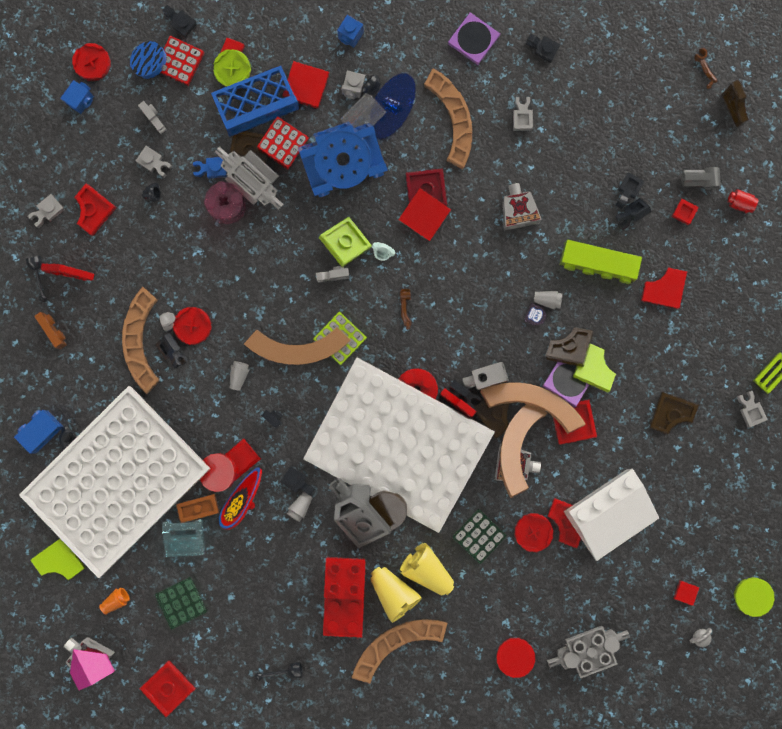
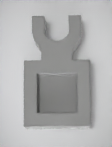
[513,97,533,131]
[138,101,167,134]
[135,146,172,178]
[28,194,65,228]
[316,266,350,283]
[737,391,768,428]

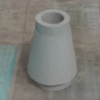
[534,291,563,310]
[229,361,249,391]
[287,492,313,522]

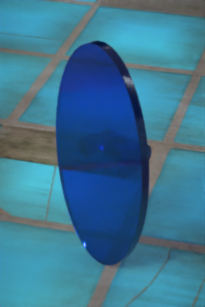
[369,73,416,139]

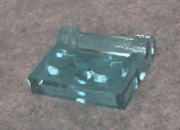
[162,520,205,557]

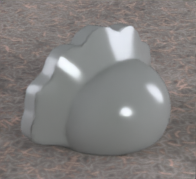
[159,312,176,331]
[689,628,712,647]

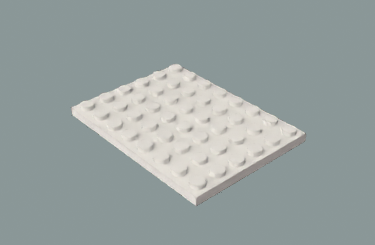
[304,358,494,533]
[19,386,211,578]

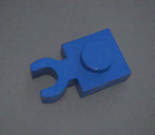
[193,157,227,178]

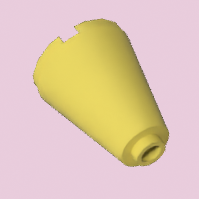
[400,543,454,596]
[370,567,422,623]

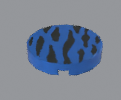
[130,41,167,79]

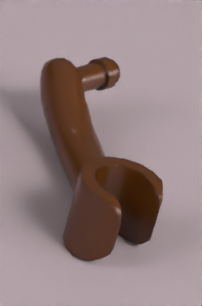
[694,48,717,89]
[400,289,412,330]

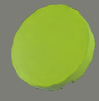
[213,49,251,87]
[734,577,775,617]

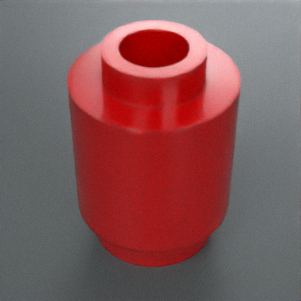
[727,189,758,213]

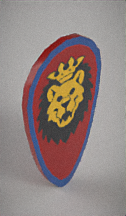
[219,467,262,530]

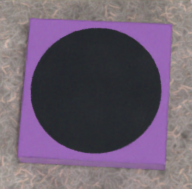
[448,13,500,65]
[542,362,589,408]

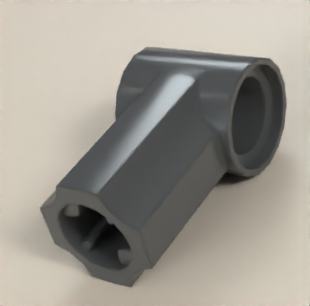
[681,167,721,190]

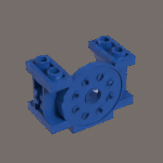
[298,122,388,197]

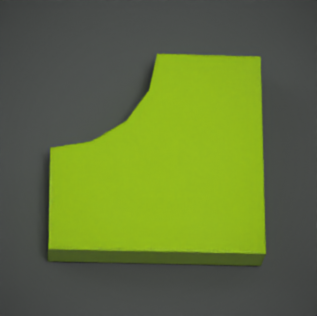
[573,344,616,392]
[31,539,86,580]

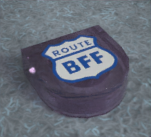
[524,303,546,326]

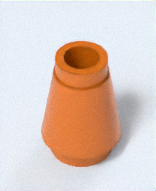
[99,588,130,614]

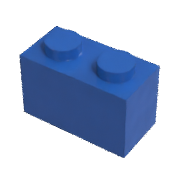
[14,410,63,454]

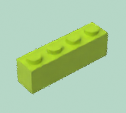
[560,240,642,284]

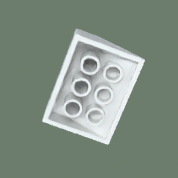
[564,469,659,561]

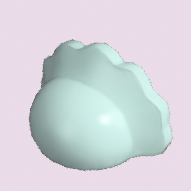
[372,242,395,261]

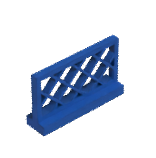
[211,66,299,137]

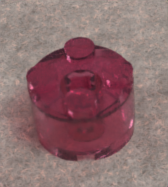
[204,181,245,224]

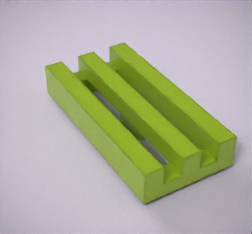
[753,353,782,394]

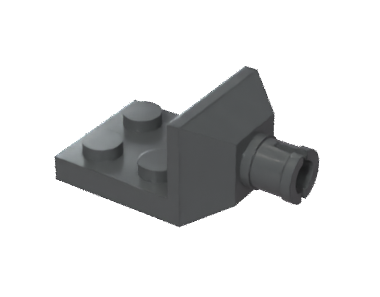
[329,478,391,548]

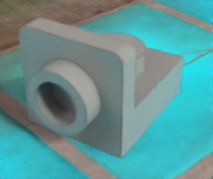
[341,70,365,99]

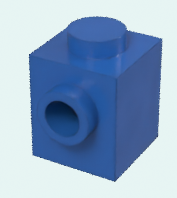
[337,15,364,48]
[60,80,94,114]

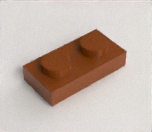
[34,312,67,349]
[176,494,220,523]

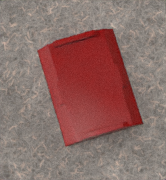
[225,439,261,481]

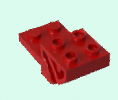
[323,557,366,638]

